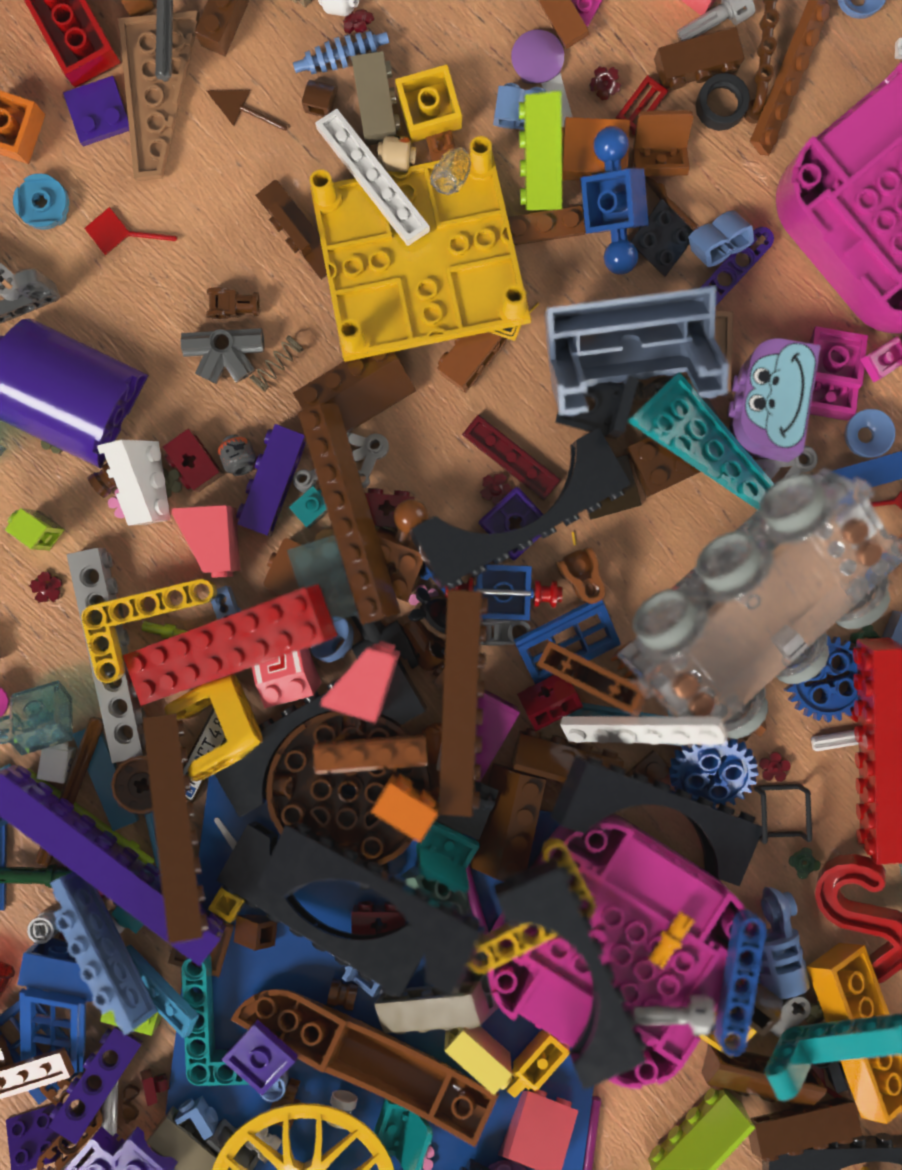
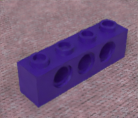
[49,1026,143,1145]

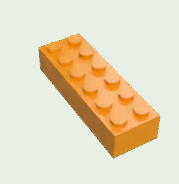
[807,943,902,1124]

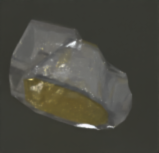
[430,147,471,195]

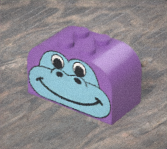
[727,338,820,463]

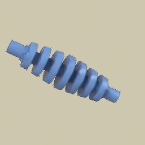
[293,31,389,74]

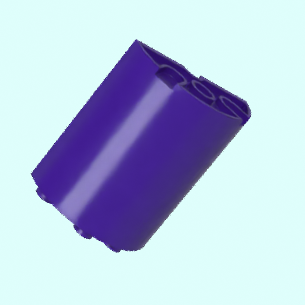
[0,319,149,469]

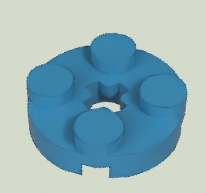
[13,174,69,230]

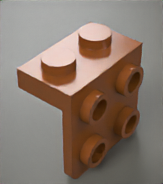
[632,110,693,176]

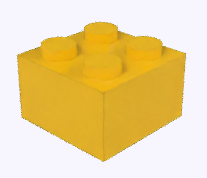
[395,64,462,143]

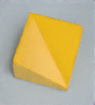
[208,886,245,923]

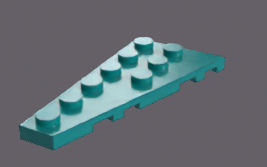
[627,373,774,511]

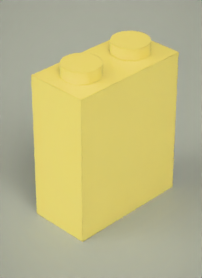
[445,1026,512,1095]

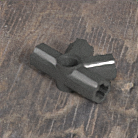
[180,328,265,384]

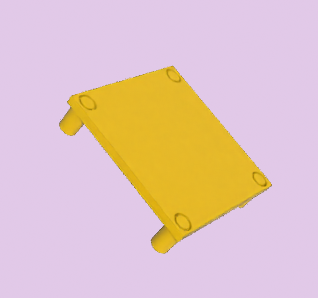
[310,136,531,362]

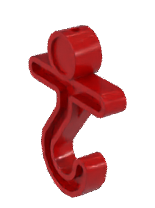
[815,854,902,983]

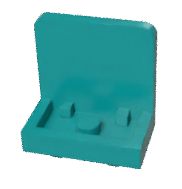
[416,821,479,893]
[374,1099,433,1170]

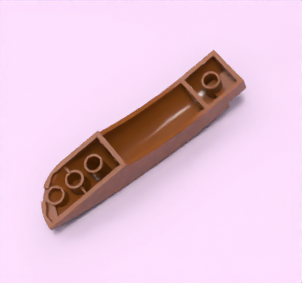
[231,989,500,1147]

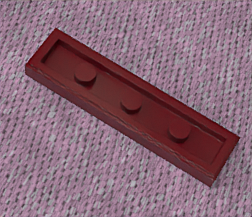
[462,414,561,500]

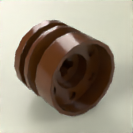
[111,755,153,815]

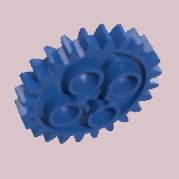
[783,635,858,722]
[669,739,758,806]

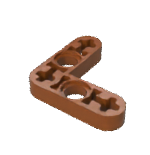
[37,1078,103,1170]

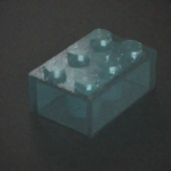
[287,535,358,622]

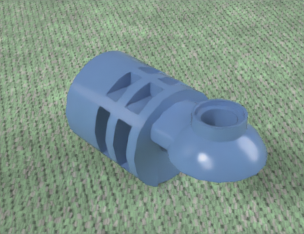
[757,887,810,999]

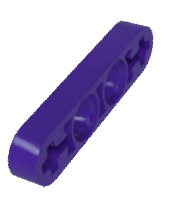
[699,227,774,306]

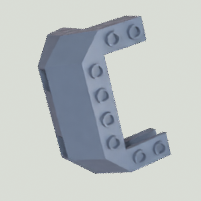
[544,287,728,416]

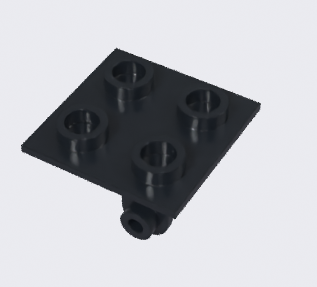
[630,199,693,277]
[434,781,499,840]

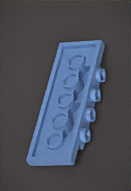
[50,872,158,1035]

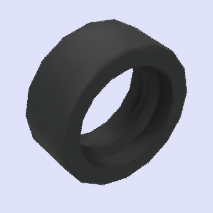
[695,73,750,131]

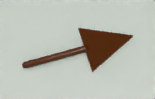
[207,90,287,131]
[645,176,699,230]

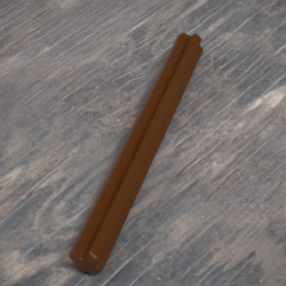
[35,717,104,866]

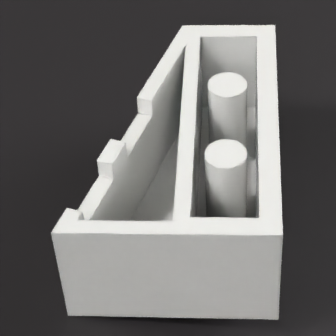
[97,440,170,526]

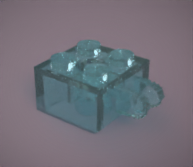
[0,680,73,755]

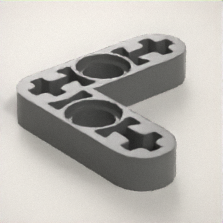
[0,269,60,324]

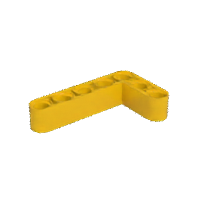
[81,579,217,683]
[470,838,596,973]

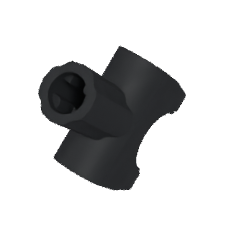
[350,611,419,668]

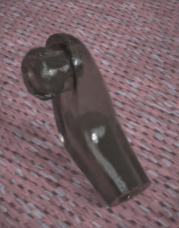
[634,376,673,401]

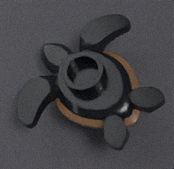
[408,587,448,655]

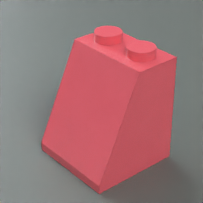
[172,505,240,578]
[321,641,401,722]
[498,1089,578,1170]

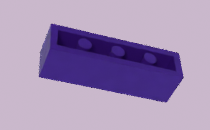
[236,424,307,536]

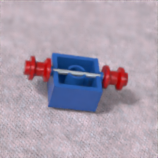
[445,565,562,620]

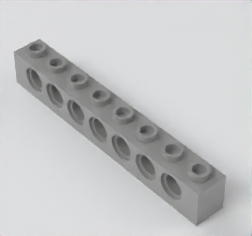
[67,548,147,763]

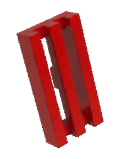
[615,75,669,136]

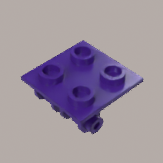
[6,1104,68,1170]

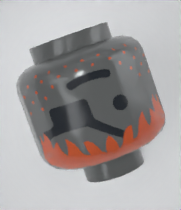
[218,435,256,476]

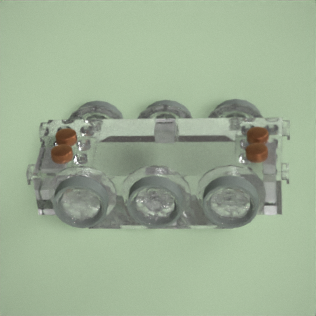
[617,468,902,748]

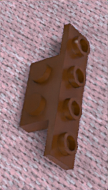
[255,180,327,280]

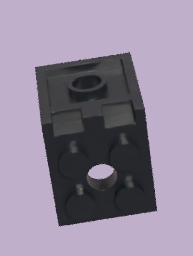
[555,375,639,439]

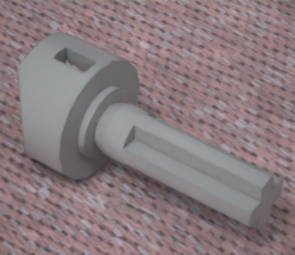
[677,0,756,41]
[634,995,715,1035]

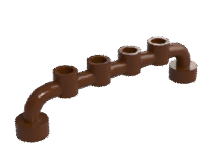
[744,0,780,124]

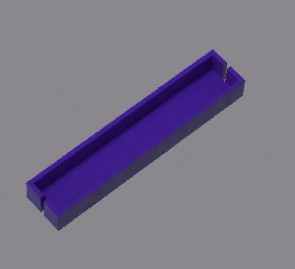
[0,765,227,966]

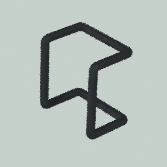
[754,784,812,844]

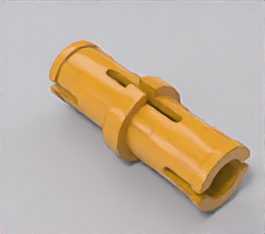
[648,910,695,969]

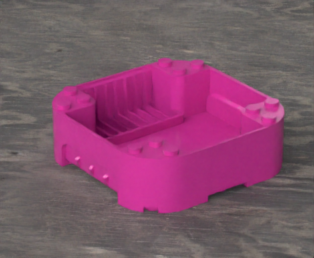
[776,62,902,334]
[486,813,752,1089]

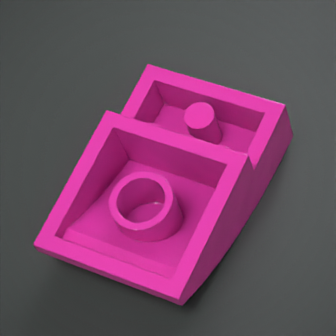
[809,326,868,421]

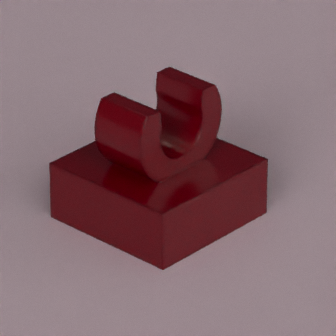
[140,1068,169,1107]

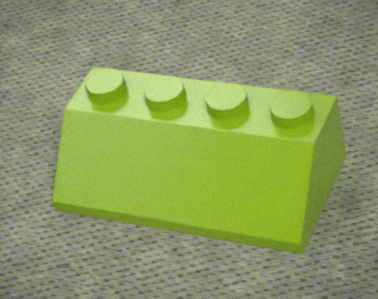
[518,91,562,210]
[648,1088,755,1170]

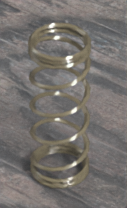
[250,335,304,392]

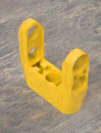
[164,674,263,782]

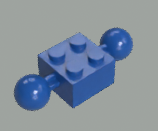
[581,126,649,275]

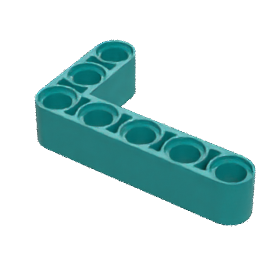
[182,954,249,1086]
[764,1014,902,1100]

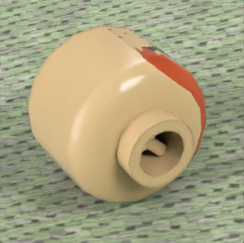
[378,135,416,173]

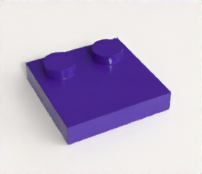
[63,76,129,147]
[222,1020,298,1095]

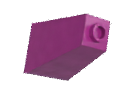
[476,689,520,782]

